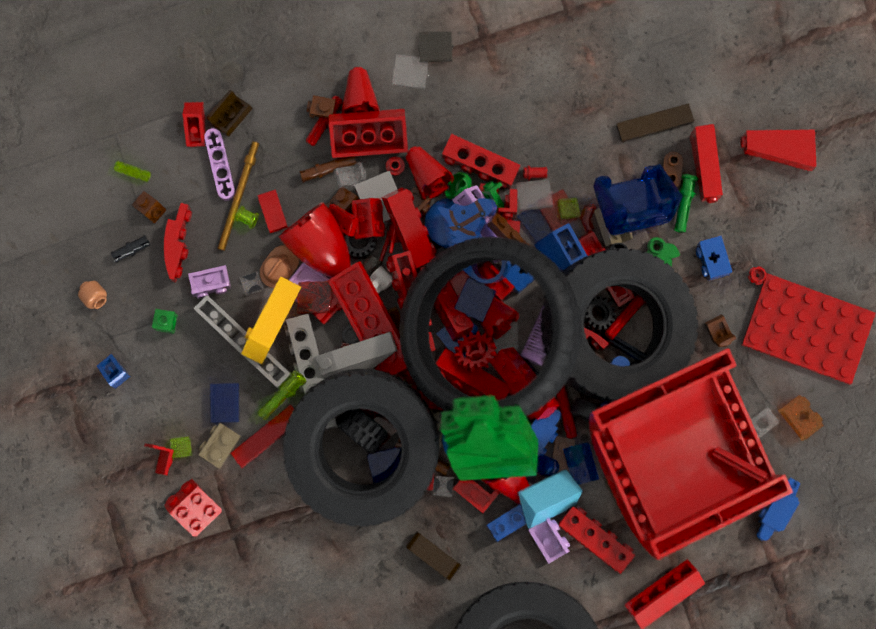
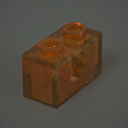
[778,395,824,441]

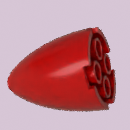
[279,202,351,278]

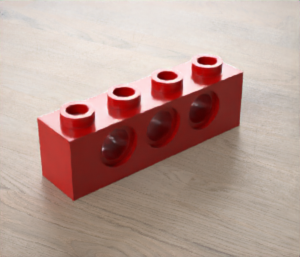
[442,134,520,189]
[419,267,474,342]

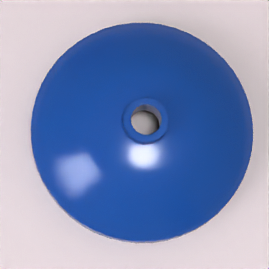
[425,198,454,248]

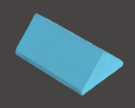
[518,469,583,529]

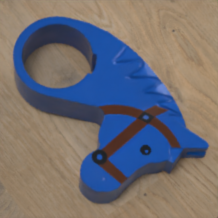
[438,198,511,283]

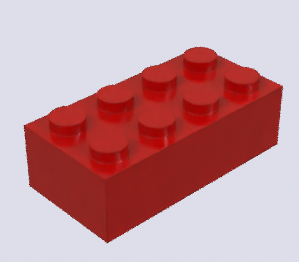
[329,109,408,158]

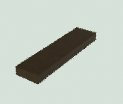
[616,103,694,142]

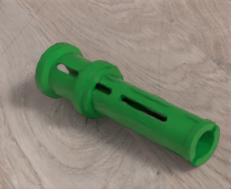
[674,174,699,233]

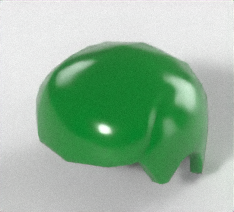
[444,172,472,200]

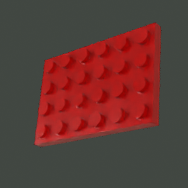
[741,273,876,385]

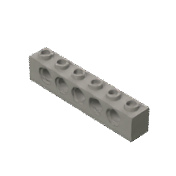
[194,295,292,390]
[284,314,337,430]

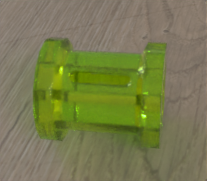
[235,206,259,229]

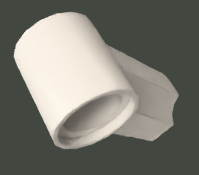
[370,266,394,294]

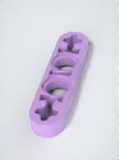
[205,128,235,201]

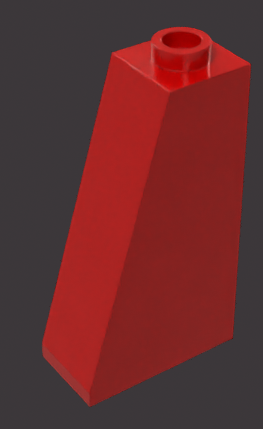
[690,124,723,203]
[741,130,817,171]

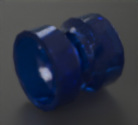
[537,455,560,477]

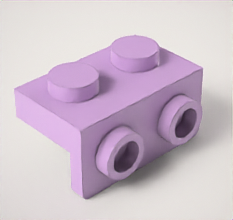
[188,265,231,299]
[528,518,570,564]

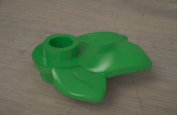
[647,237,680,267]

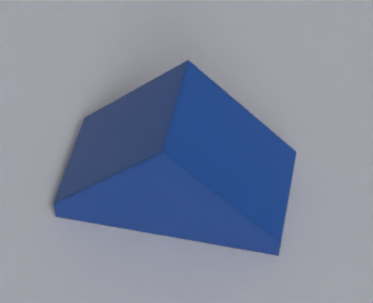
[97,354,130,389]

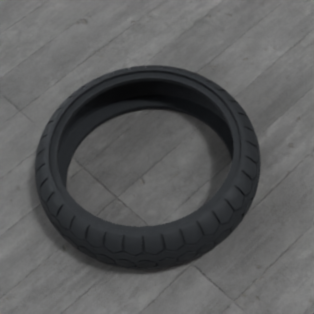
[399,237,582,416]

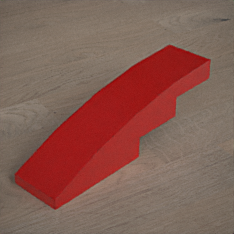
[578,231,634,307]

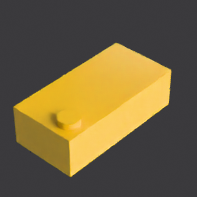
[241,276,301,364]

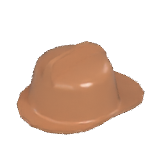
[260,245,299,288]

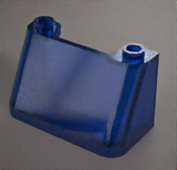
[593,164,683,235]

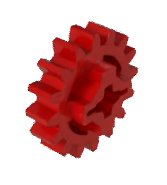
[454,331,497,372]

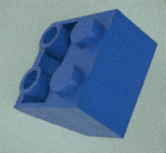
[534,223,587,272]

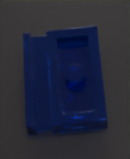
[210,383,240,423]

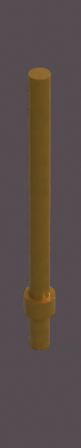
[217,141,259,251]

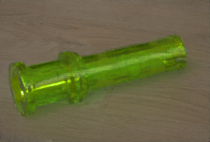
[257,371,306,420]

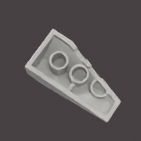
[315,332,397,378]

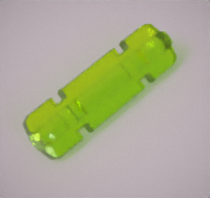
[114,161,151,182]

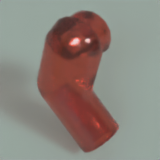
[580,204,597,233]

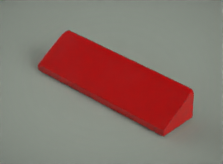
[230,405,294,468]

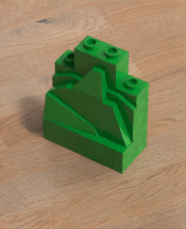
[441,396,539,481]

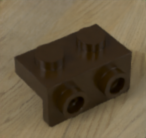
[207,90,253,137]

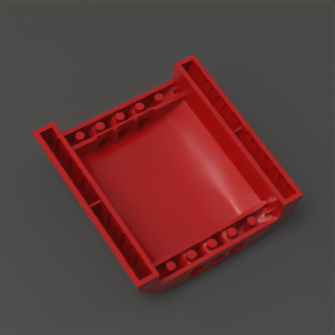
[589,348,793,560]

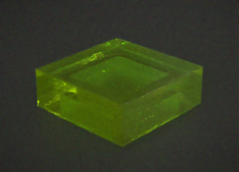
[557,197,580,219]
[170,436,192,459]

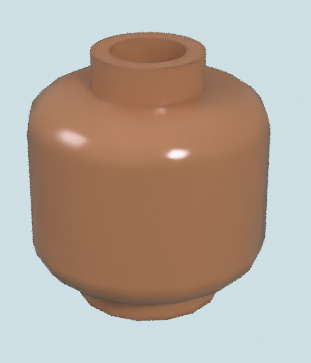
[78,281,107,309]

